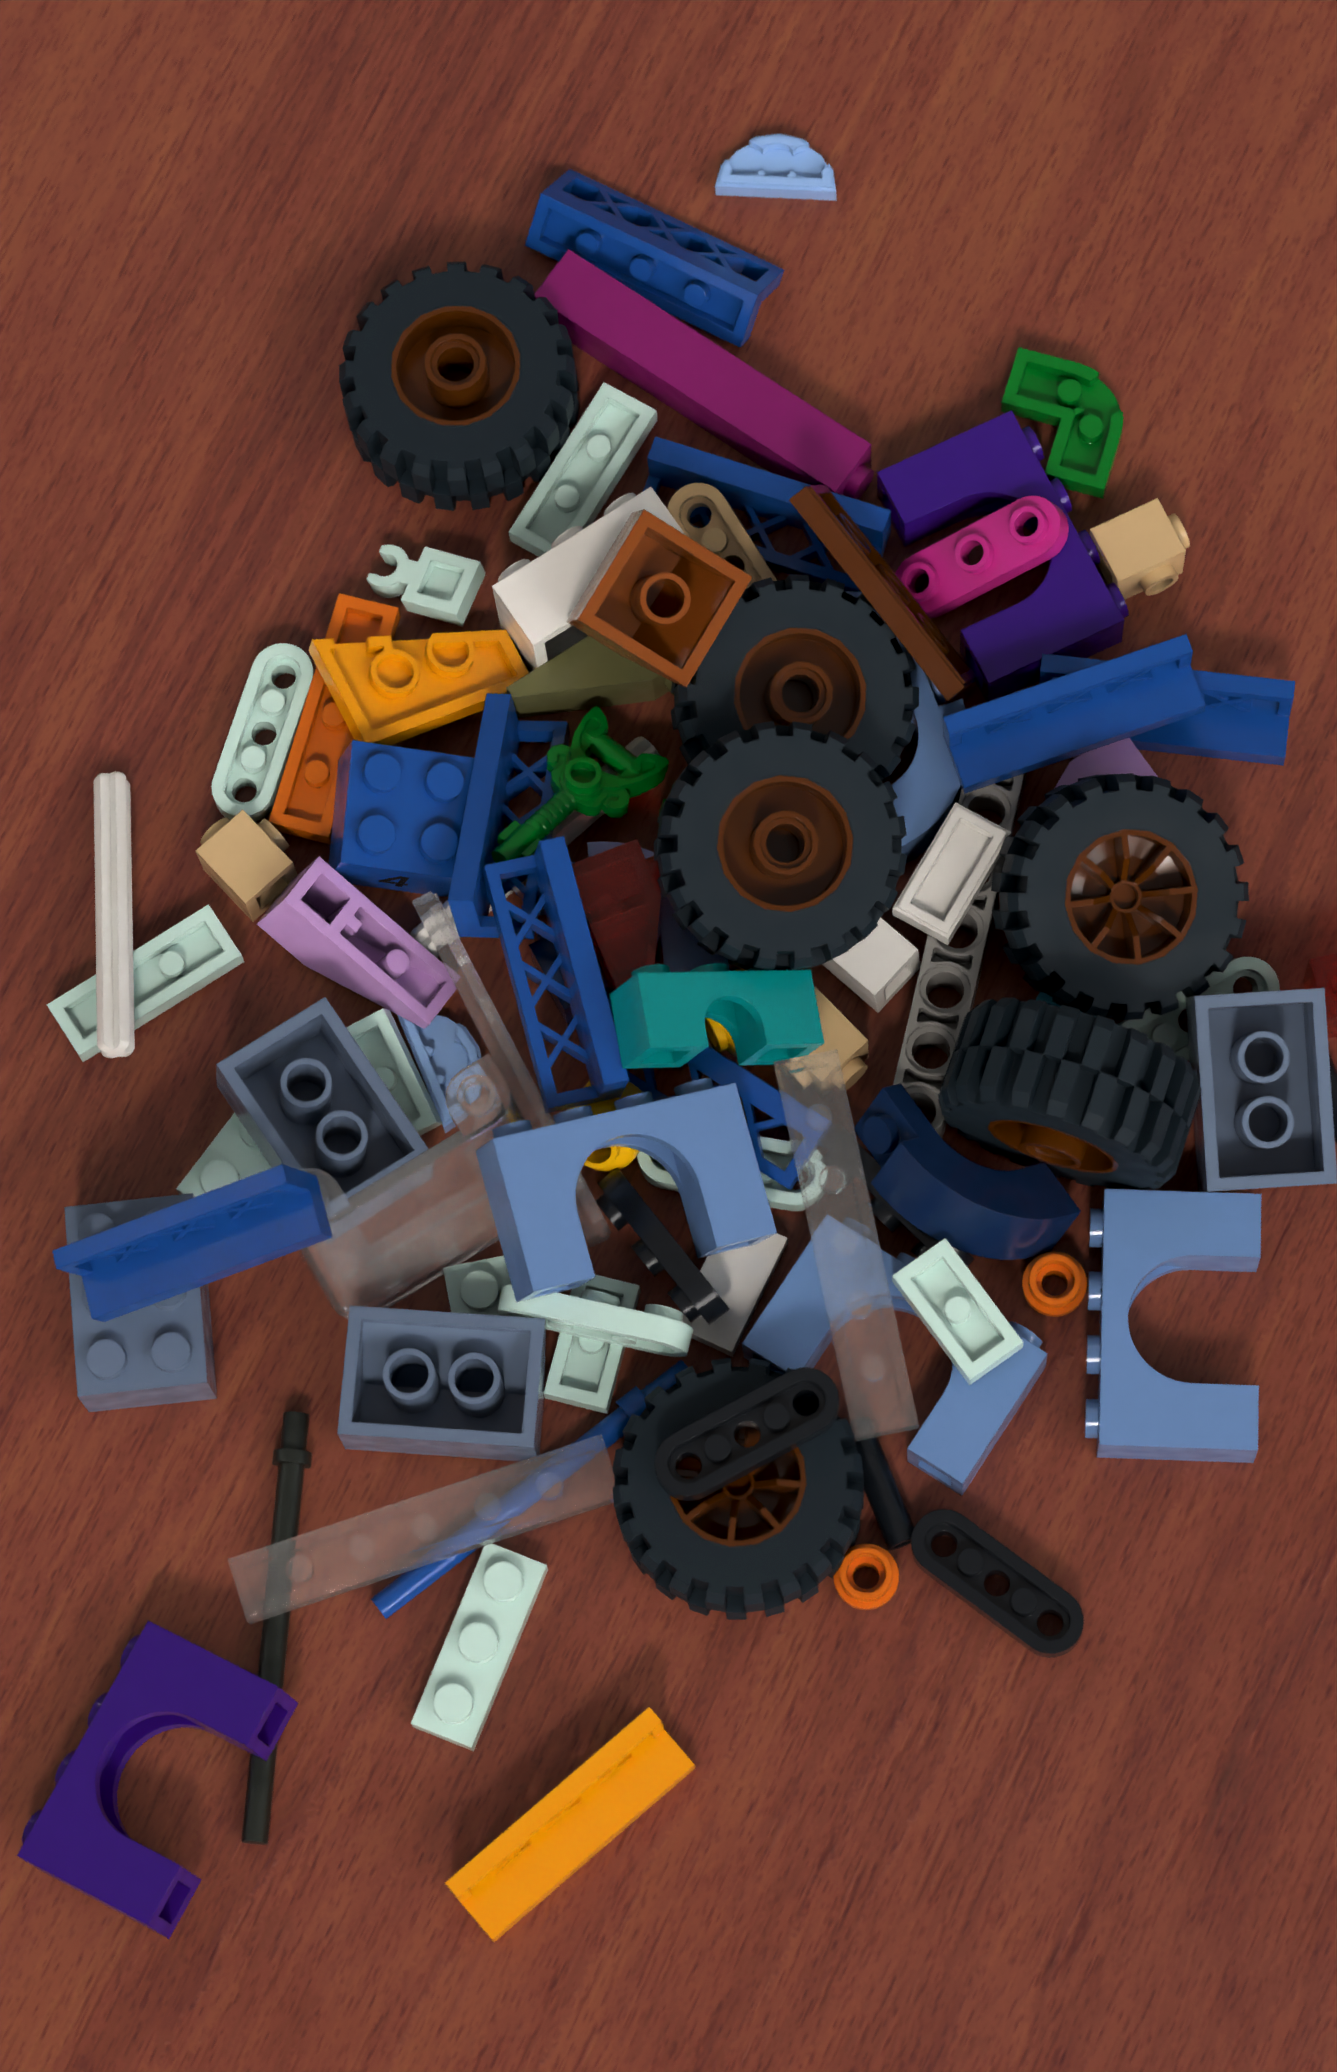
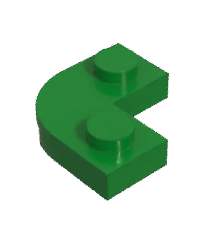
[1001,347,1123,499]

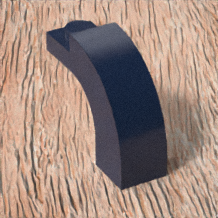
[853,1083,1081,1260]

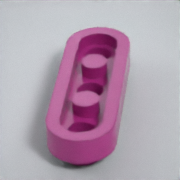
[895,496,1069,618]

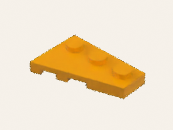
[308,629,529,746]

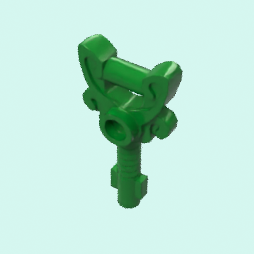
[491,706,669,863]

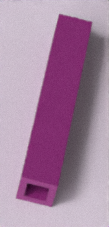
[534,249,874,500]

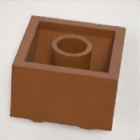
[566,509,752,687]

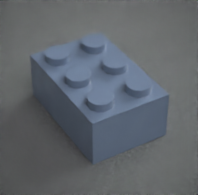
[1185,988,1337,1192]
[216,997,432,1242]
[64,1193,217,1412]

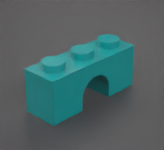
[610,963,824,1069]

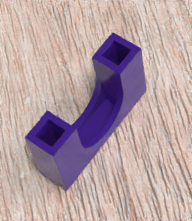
[877,410,1129,702]
[17,1621,298,1939]

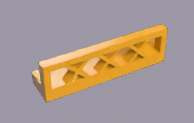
[445,1707,695,1942]

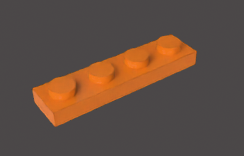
[269,593,401,845]

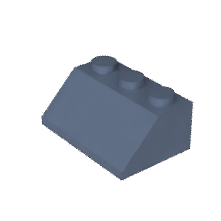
[337,1305,546,1463]

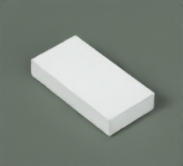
[892,802,1011,945]
[681,1233,788,1357]

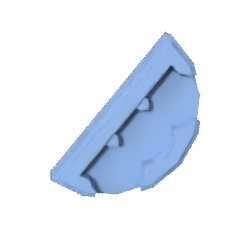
[715,133,837,201]
[397,1015,485,1133]

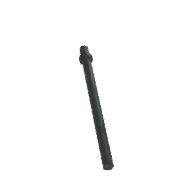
[241,1411,312,1845]

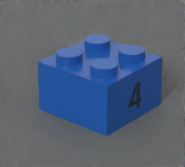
[329,740,474,898]

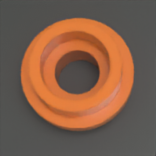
[1022,1251,1087,1317]
[833,1543,899,1610]

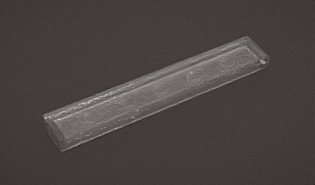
[412,891,611,1248]
[774,1049,919,1441]
[228,1434,615,1625]

